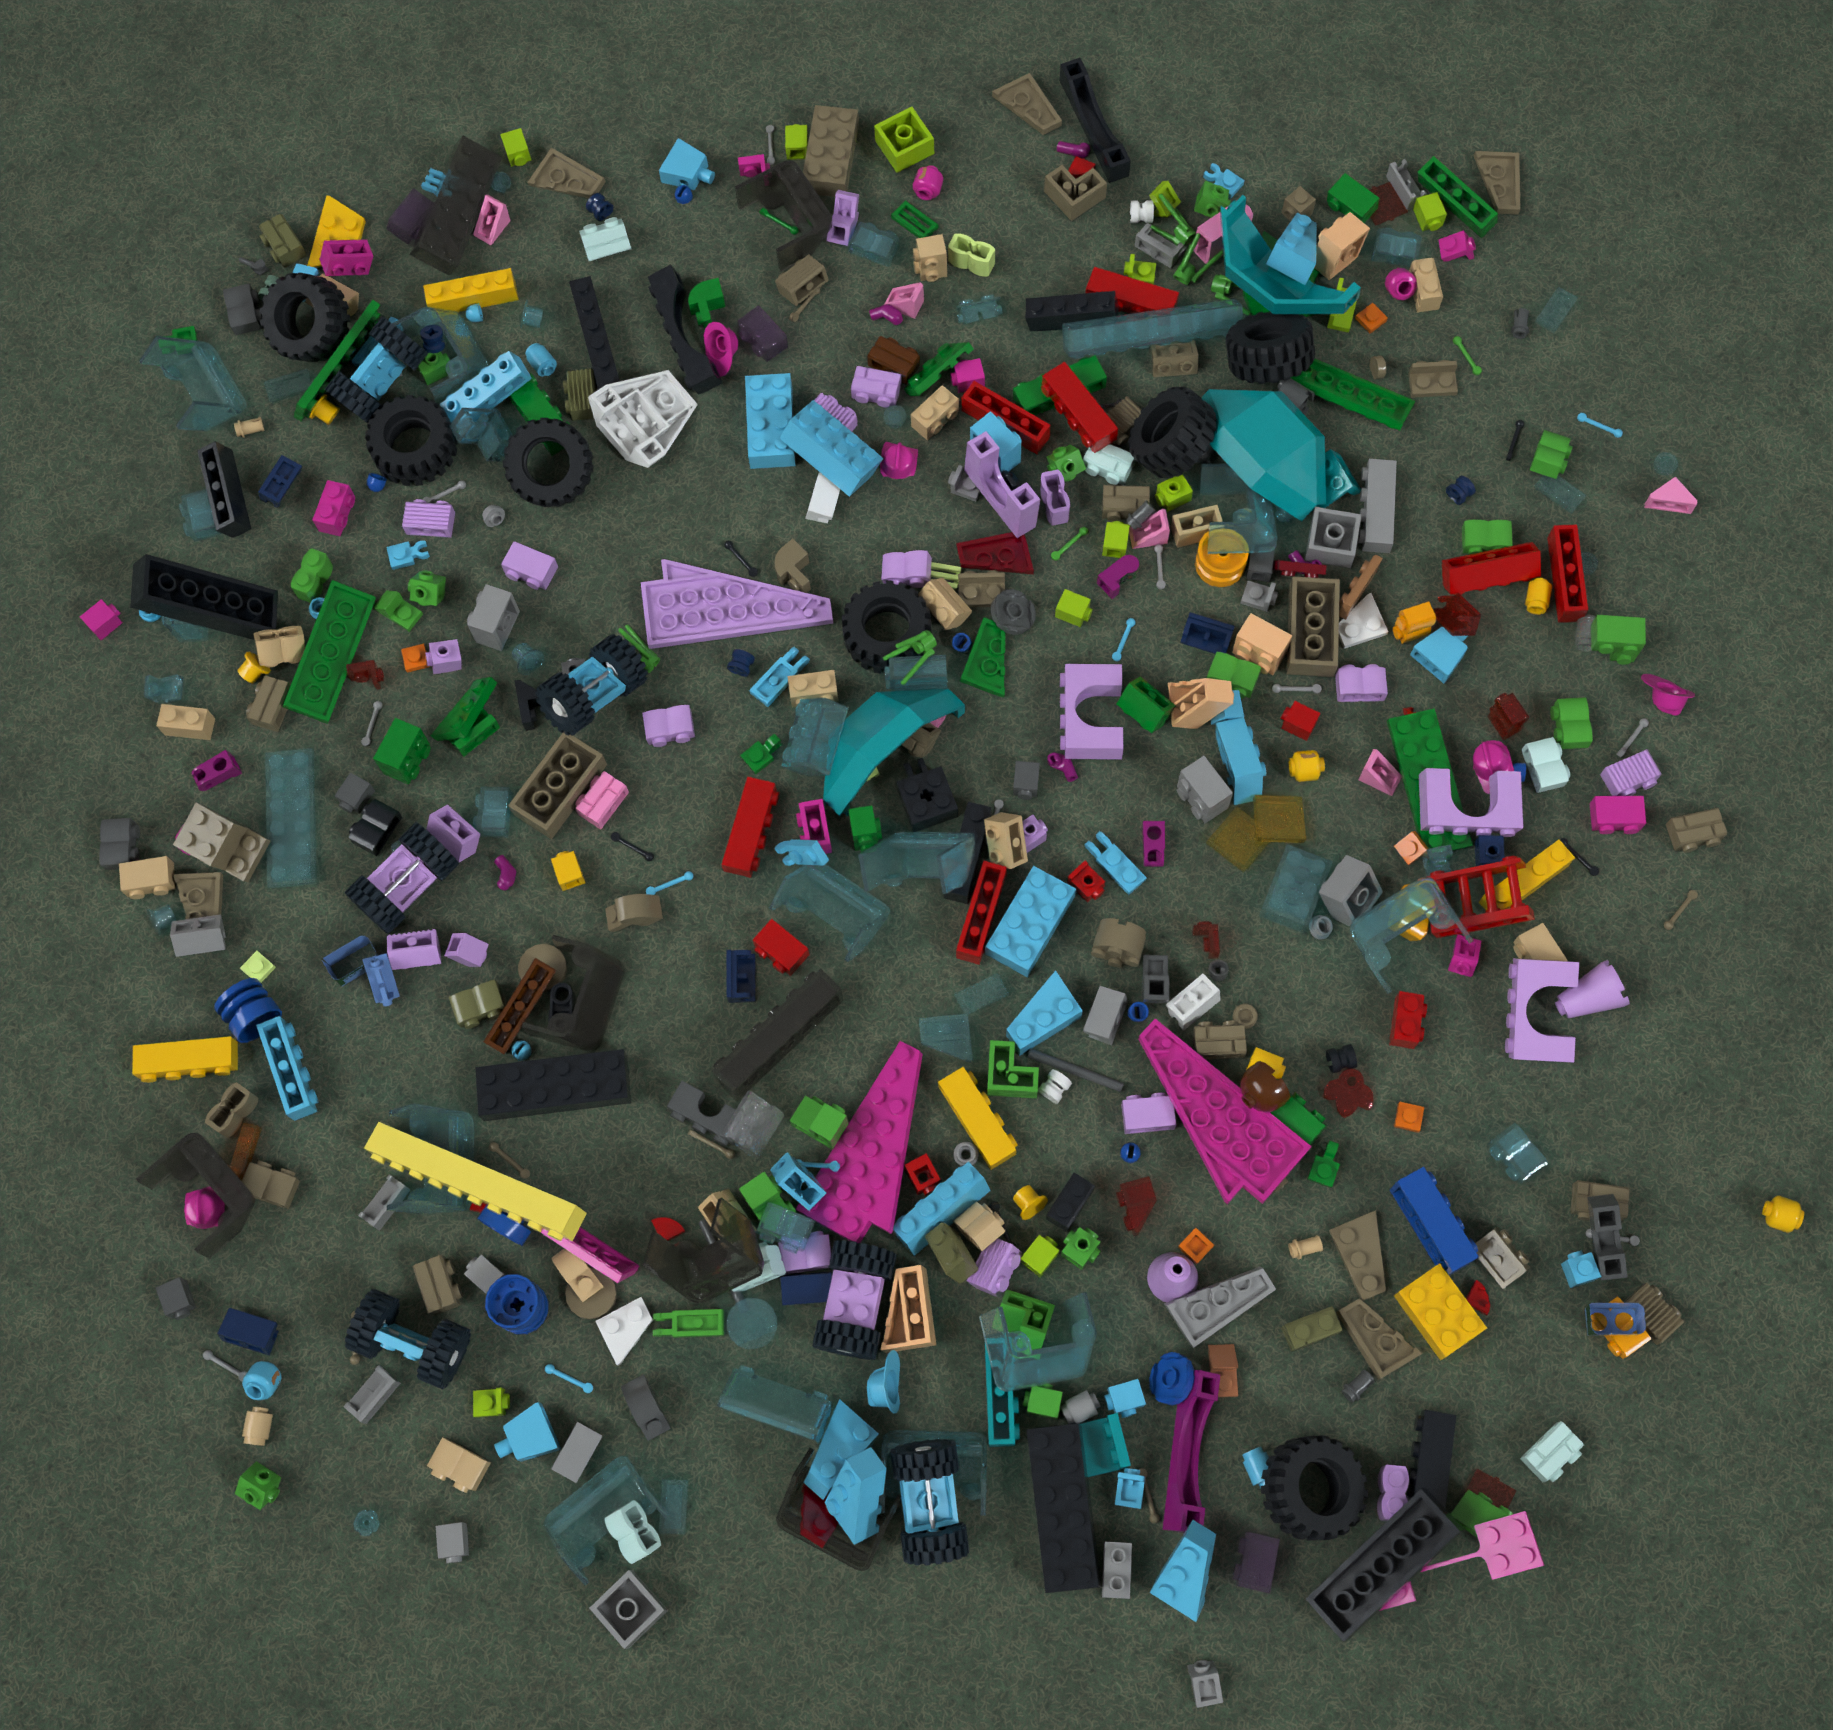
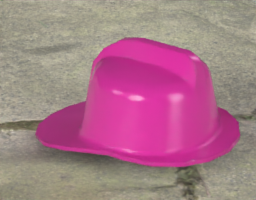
[704,322,738,377]
[880,442,918,479]
[1641,674,1695,716]
[1473,740,1514,794]
[184,1183,225,1229]

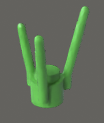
[1149,194,1196,246]
[1173,233,1223,285]
[1211,274,1250,315]
[618,625,660,673]
[883,630,937,685]

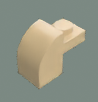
[552,1248,603,1302]

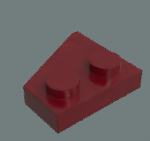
[1272,560,1327,578]
[800,1483,839,1549]

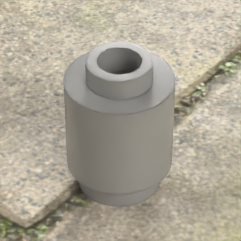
[1060,1390,1101,1424]

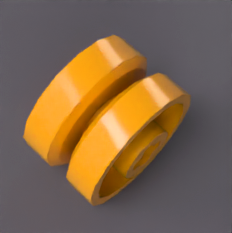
[1195,527,1249,587]

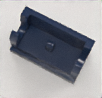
[258,455,302,508]
[1180,612,1235,654]
[726,950,756,1003]
[780,1272,833,1305]
[217,1308,279,1356]

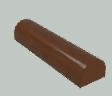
[483,958,557,1055]

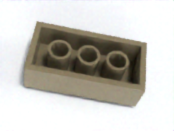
[802,105,859,197]
[1287,577,1340,677]
[508,732,607,840]

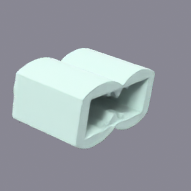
[1522,737,1570,793]
[605,1500,661,1564]

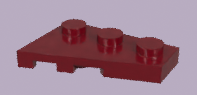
[956,532,1034,575]

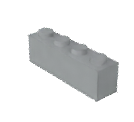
[1358,459,1397,553]

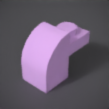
[827,190,859,246]

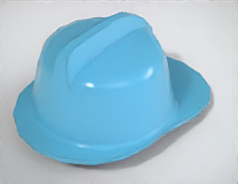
[867,1350,900,1414]

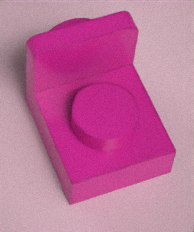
[738,154,771,184]
[1448,934,1481,977]

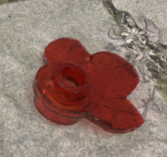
[1323,1069,1373,1118]

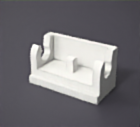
[805,472,840,524]
[1166,974,1220,1031]

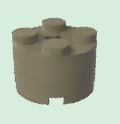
[1091,918,1146,968]

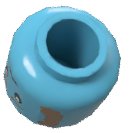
[242,1361,282,1400]

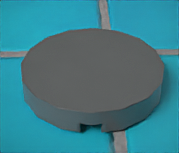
[991,589,1036,635]

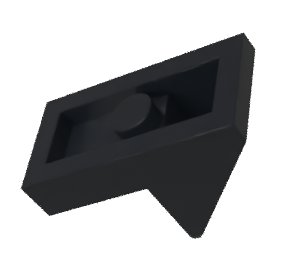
[514,680,541,731]

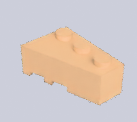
[1168,678,1234,729]
[881,1265,936,1353]

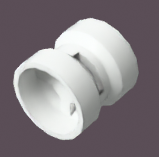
[1130,200,1154,223]
[1038,1069,1072,1104]

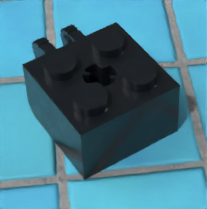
[896,758,958,833]

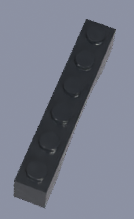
[1059,58,1131,183]
[648,264,722,395]
[569,276,620,389]

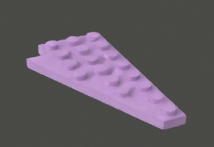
[641,559,833,649]

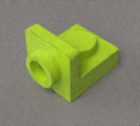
[1149,181,1181,217]
[1124,254,1156,284]
[473,1387,510,1418]

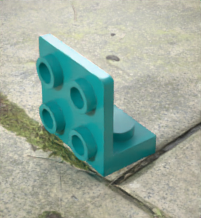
[1316,449,1361,508]
[1080,1413,1131,1477]

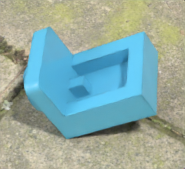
[1115,1468,1145,1509]

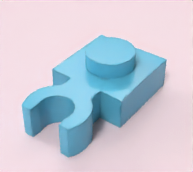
[1203,163,1245,199]
[387,541,430,570]

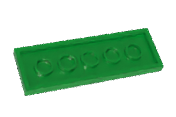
[294,300,381,422]
[1291,359,1415,431]
[283,580,376,724]
[1387,708,1473,857]

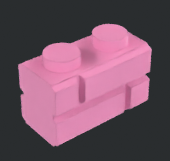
[575,771,629,830]

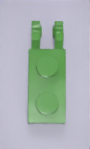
[653,1309,724,1338]

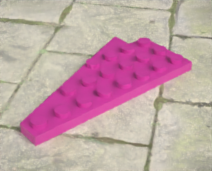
[1138,1019,1311,1205]
[796,1041,923,1243]

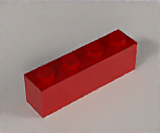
[1085,267,1179,325]
[1041,362,1118,453]
[961,381,1050,455]
[1547,524,1588,623]
[1442,542,1541,595]
[721,776,779,878]
[956,861,1007,965]

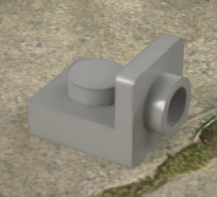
[948,465,980,502]
[1240,581,1278,612]
[1187,1660,1223,1708]

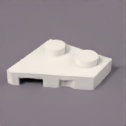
[1339,593,1388,649]
[596,1297,653,1366]

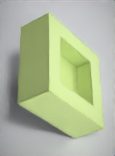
[240,951,276,983]

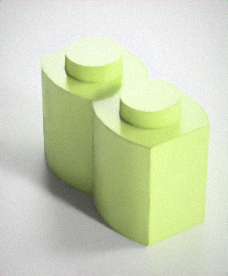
[948,234,995,277]

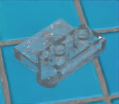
[722,1091,785,1159]

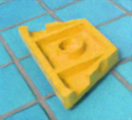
[307,195,366,268]

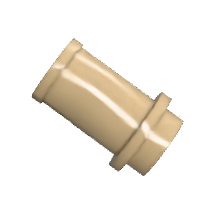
[234,417,265,438]
[1288,1235,1323,1259]

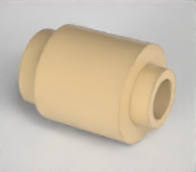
[242,1407,273,1446]

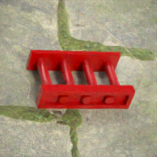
[1423,856,1535,938]

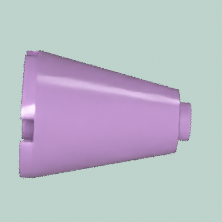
[1555,960,1630,1018]
[1147,1252,1198,1302]

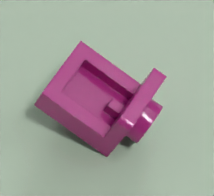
[1439,230,1476,262]

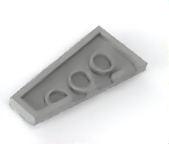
[1164,1267,1276,1348]

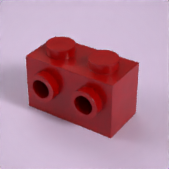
[1389,991,1427,1049]

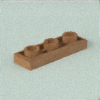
[1339,555,1383,620]

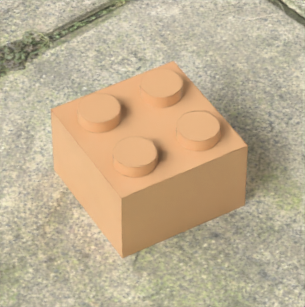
[1314,212,1370,280]
[1232,613,1292,675]

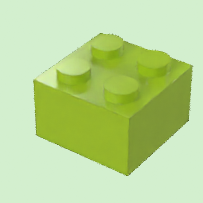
[874,106,934,173]

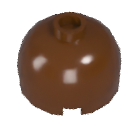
[1240,1061,1291,1113]

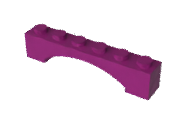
[1162,1370,1220,1534]

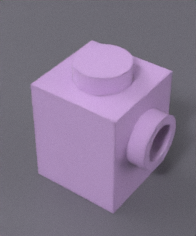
[425,639,461,674]
[1022,815,1048,853]
[444,933,489,967]

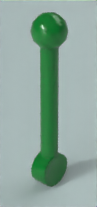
[759,208,799,235]

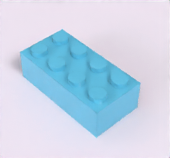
[745,373,796,469]
[779,400,883,497]
[985,866,1076,978]

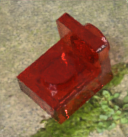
[346,660,384,690]
[1192,921,1220,959]

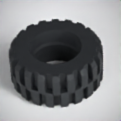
[260,273,350,362]
[1225,311,1315,384]
[1129,387,1217,478]
[365,395,458,486]
[503,417,594,508]
[842,580,932,674]
[1261,1435,1368,1541]

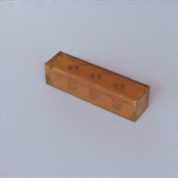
[225,1123,262,1187]

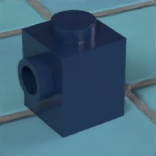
[1475,835,1504,866]

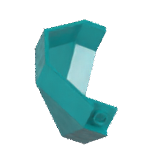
[1220,195,1361,314]
[1202,389,1326,521]
[823,689,965,817]

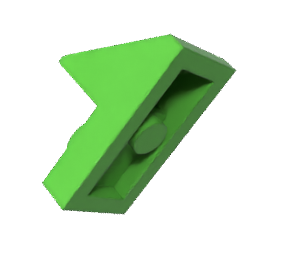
[373,590,423,632]

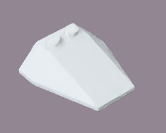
[588,370,698,468]

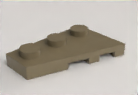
[992,73,1062,135]
[527,148,606,198]
[1474,151,1520,215]
[173,872,223,919]
[1329,1210,1386,1301]
[1336,1298,1423,1380]

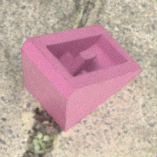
[473,195,510,245]
[884,282,924,319]
[1644,477,1697,514]
[1129,509,1170,549]
[1359,749,1402,796]

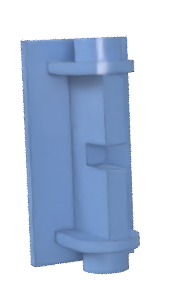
[363,953,400,1006]

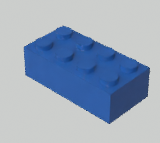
[1390,1167,1479,1275]

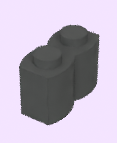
[223,283,262,335]
[99,818,140,870]

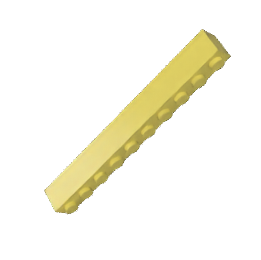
[364,1122,587,1241]

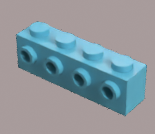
[440,351,532,431]
[256,1016,318,1121]
[893,1161,991,1256]

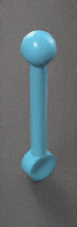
[1577,413,1623,438]
[1112,618,1135,661]
[646,871,693,895]
[797,1159,840,1172]
[545,1364,593,1393]

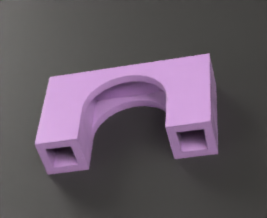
[964,431,1040,538]
[1060,664,1123,759]
[1419,768,1523,837]
[1505,958,1579,1062]

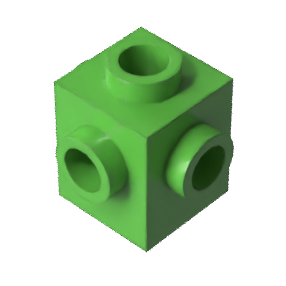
[1194,181,1231,218]
[1047,445,1086,482]
[408,570,446,606]
[1061,1227,1101,1270]
[235,1461,281,1510]

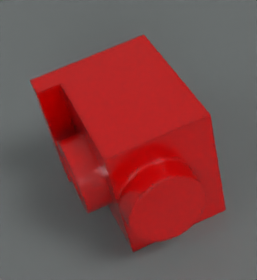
[1067,860,1105,903]
[904,1153,941,1196]

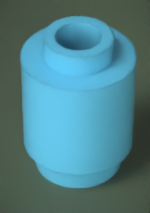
[525,343,557,376]
[1242,1447,1269,1489]

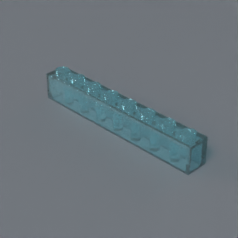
[1062,299,1243,359]

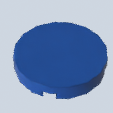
[1149,1352,1195,1406]

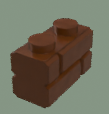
[867,336,920,385]

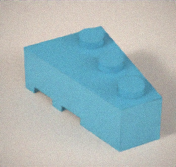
[1266,213,1317,285]
[1216,717,1266,805]
[1006,970,1083,1056]
[804,1399,879,1500]
[824,1447,886,1545]
[1150,1520,1216,1622]

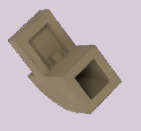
[775,538,811,593]
[605,894,663,932]

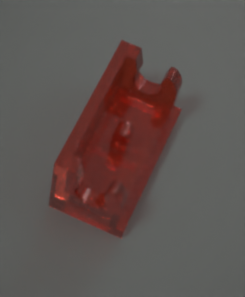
[1433,593,1481,636]

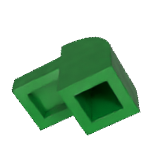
[688,278,725,331]

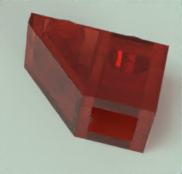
[1116,1176,1157,1237]

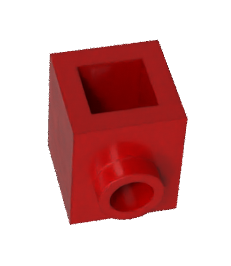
[1281,701,1320,741]

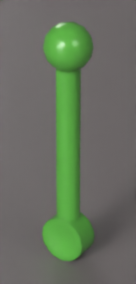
[1453,336,1482,375]
[1051,527,1088,561]

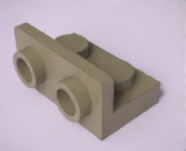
[1150,340,1198,377]
[1408,360,1458,398]
[958,570,1005,608]
[1475,1227,1530,1289]

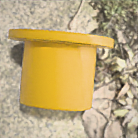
[309,394,340,425]
[237,652,271,684]
[1013,1185,1048,1220]

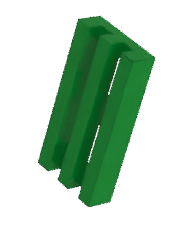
[891,200,939,238]

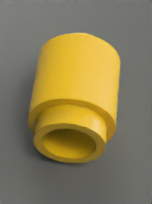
[1525,578,1552,615]

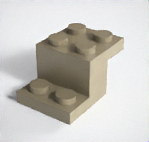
[173,802,271,883]

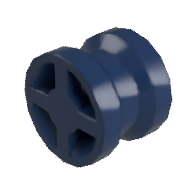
[585,193,614,221]
[420,325,445,354]
[1446,475,1476,505]
[727,649,755,677]

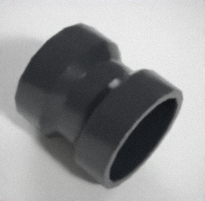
[1326,1044,1357,1074]

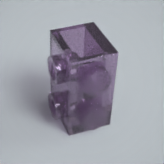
[386,188,436,245]
[738,305,788,362]
[1232,1532,1280,1594]

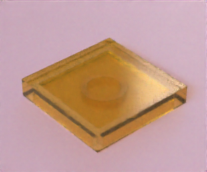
[1253,795,1306,843]
[1206,807,1274,873]

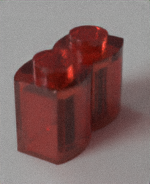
[1487,693,1529,741]

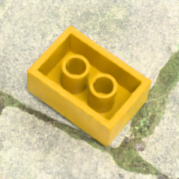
[1394,1263,1487,1361]

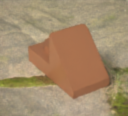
[1208,1344,1238,1398]

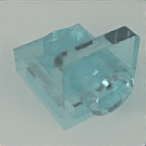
[1422,845,1453,876]

